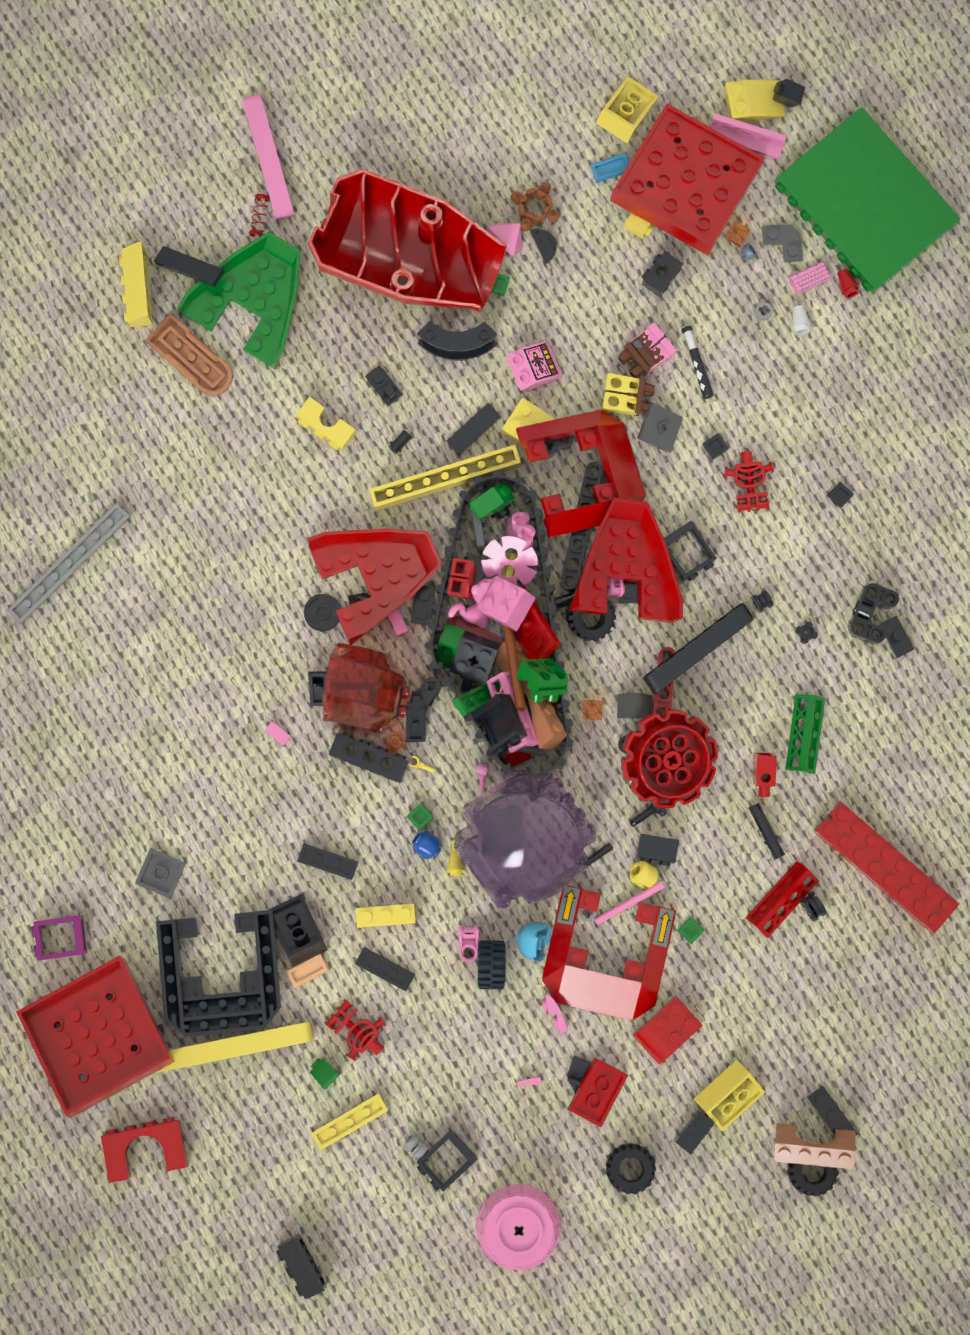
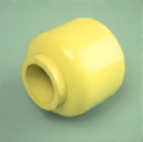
[630,861,658,889]

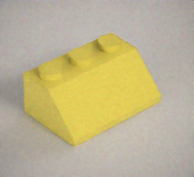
[694,1060,765,1132]

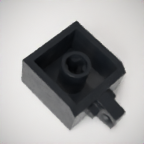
[450,631,502,691]

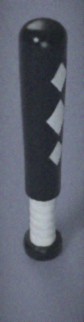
[681,326,714,399]

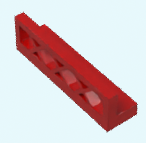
[746,861,819,938]

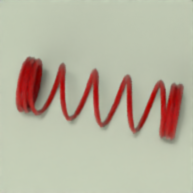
[249,194,270,237]

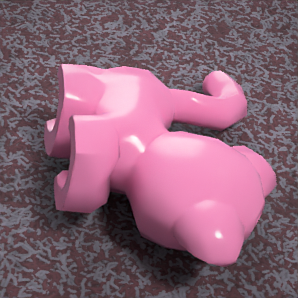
[505,512,536,552]
[448,576,499,629]

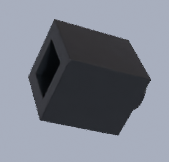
[773,79,805,108]

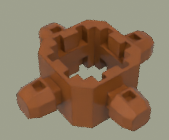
[510,182,560,232]

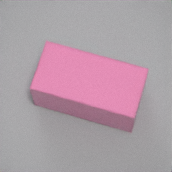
[388,610,408,637]

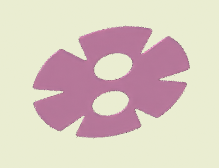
[481,536,538,586]

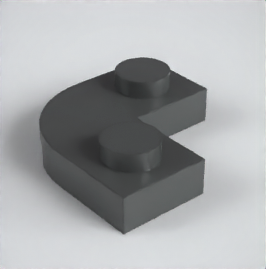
[762,225,803,263]

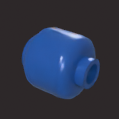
[412,831,441,859]

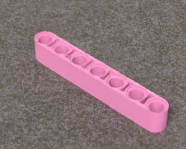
[242,94,294,220]

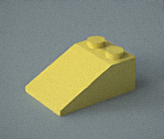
[596,76,659,143]
[724,80,786,123]

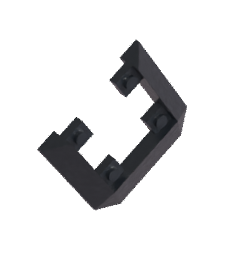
[156,910,281,1037]

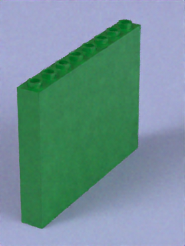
[774,107,961,294]

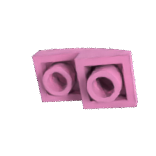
[542,994,567,1033]

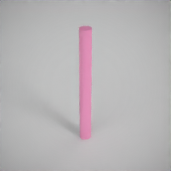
[594,881,665,925]

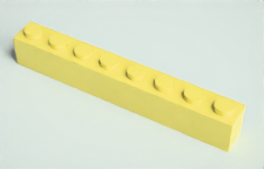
[369,445,521,511]

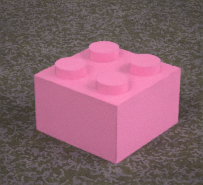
[478,576,536,631]

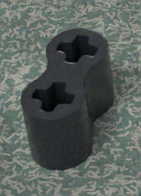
[545,436,573,458]

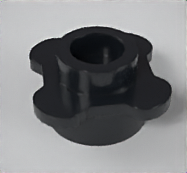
[795,622,818,644]

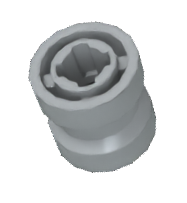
[403,1133,430,1161]

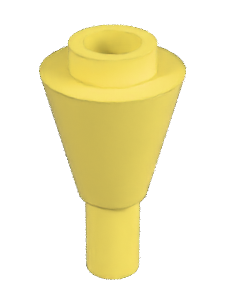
[446,840,465,877]

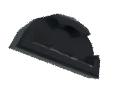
[530,228,557,265]

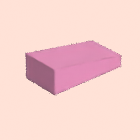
[264,721,291,746]
[516,1076,542,1086]

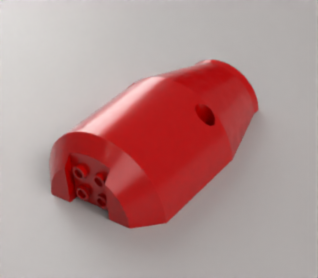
[308,169,507,313]

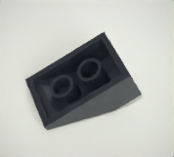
[269,894,328,967]

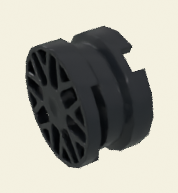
[799,891,827,922]

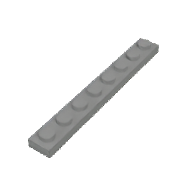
[7,503,131,625]

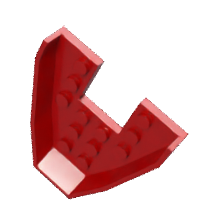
[569,498,683,623]
[307,528,443,646]

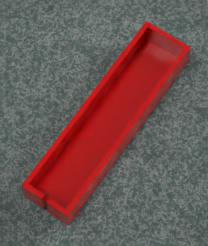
[813,802,960,934]

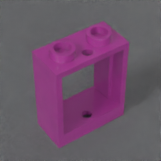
[31,915,87,960]

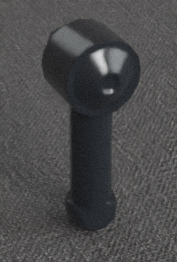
[629,803,667,827]

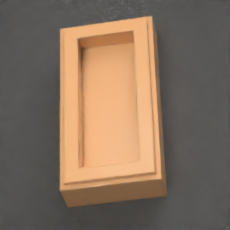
[286,954,329,988]

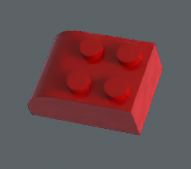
[632,996,703,1064]

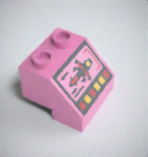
[506,341,563,392]

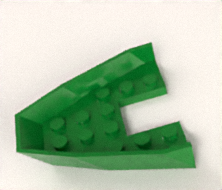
[177,231,301,370]

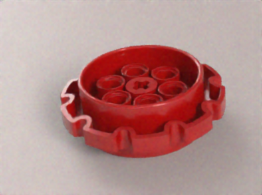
[621,709,718,808]

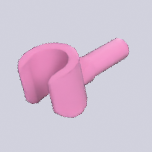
[476,764,488,792]

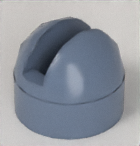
[740,243,757,260]

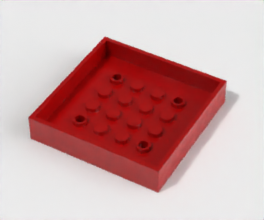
[610,104,765,256]
[16,955,175,1118]

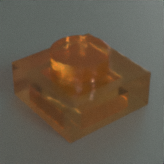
[725,221,751,248]
[582,700,603,721]

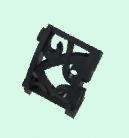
[417,321,498,361]

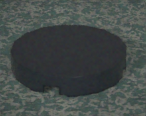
[304,594,341,632]

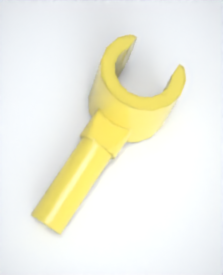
[408,756,436,773]

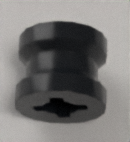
[751,590,774,613]

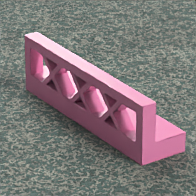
[710,113,786,160]
[486,672,538,752]

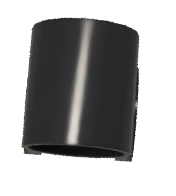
[409,677,442,711]

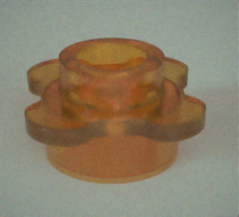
[385,731,407,753]

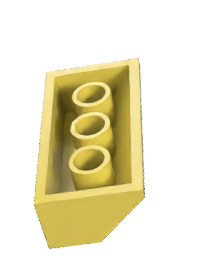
[119,242,153,327]

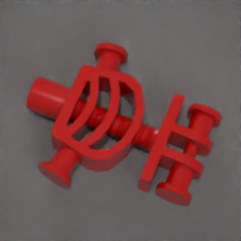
[724,451,774,513]
[324,999,386,1061]

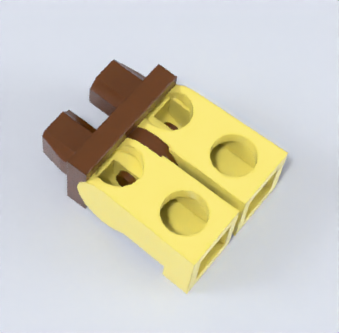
[602,373,655,416]

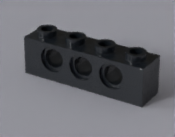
[329,732,409,784]

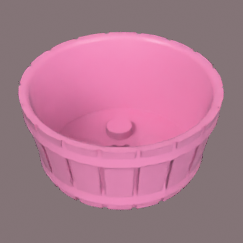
[477,1184,561,1270]

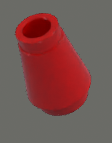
[837,269,859,298]

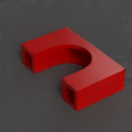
[101,1117,189,1183]

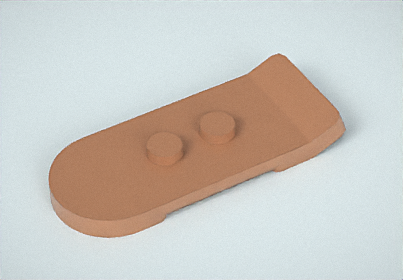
[146,315,232,396]

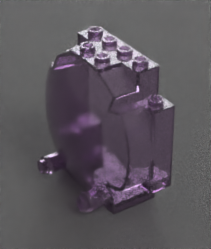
[454,769,597,909]

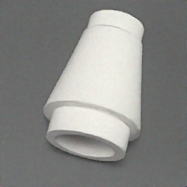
[793,305,811,335]

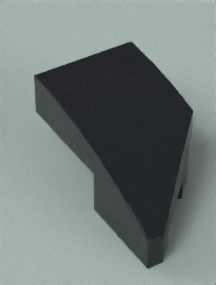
[567,1055,592,1093]

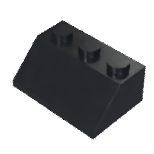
[276,1233,327,1299]

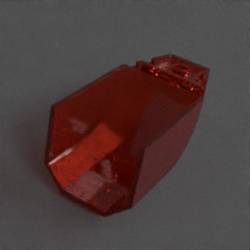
[323,643,410,738]

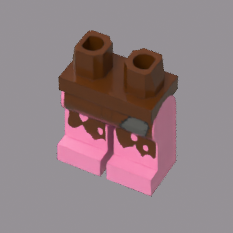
[618,322,677,378]

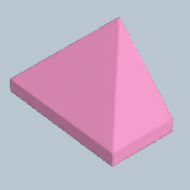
[486,223,522,256]

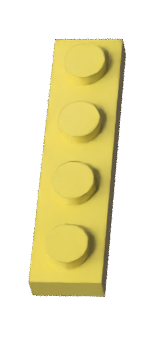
[311,1093,388,1151]

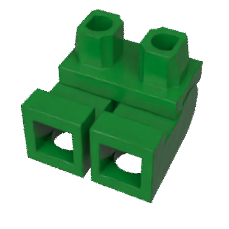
[516,658,568,703]

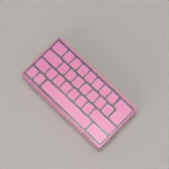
[789,261,831,295]

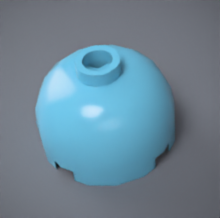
[516,922,551,962]

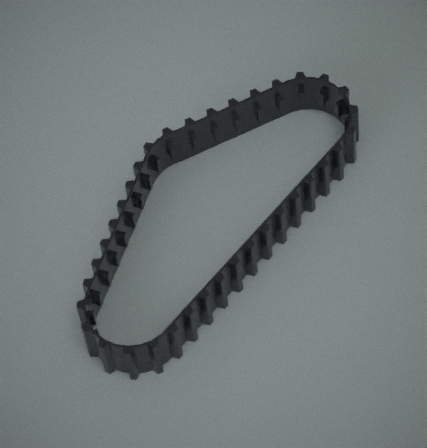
[425,471,574,785]

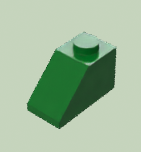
[469,482,515,520]
[436,624,465,668]
[310,1057,341,1090]

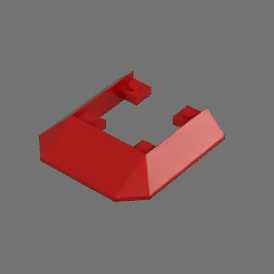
[516,410,646,538]

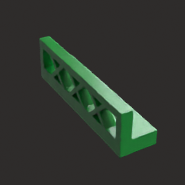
[785,694,825,774]

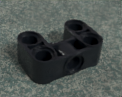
[848,583,899,645]

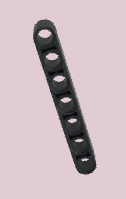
[560,462,602,592]
[643,603,754,694]

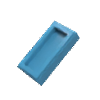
[590,153,629,183]

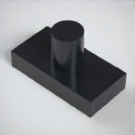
[879,615,914,659]

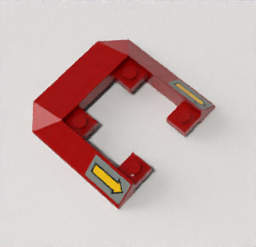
[542,885,676,1021]

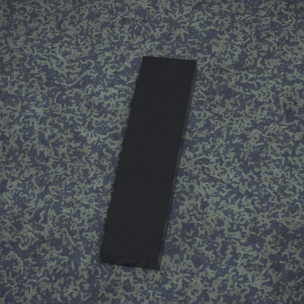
[154,246,225,287]

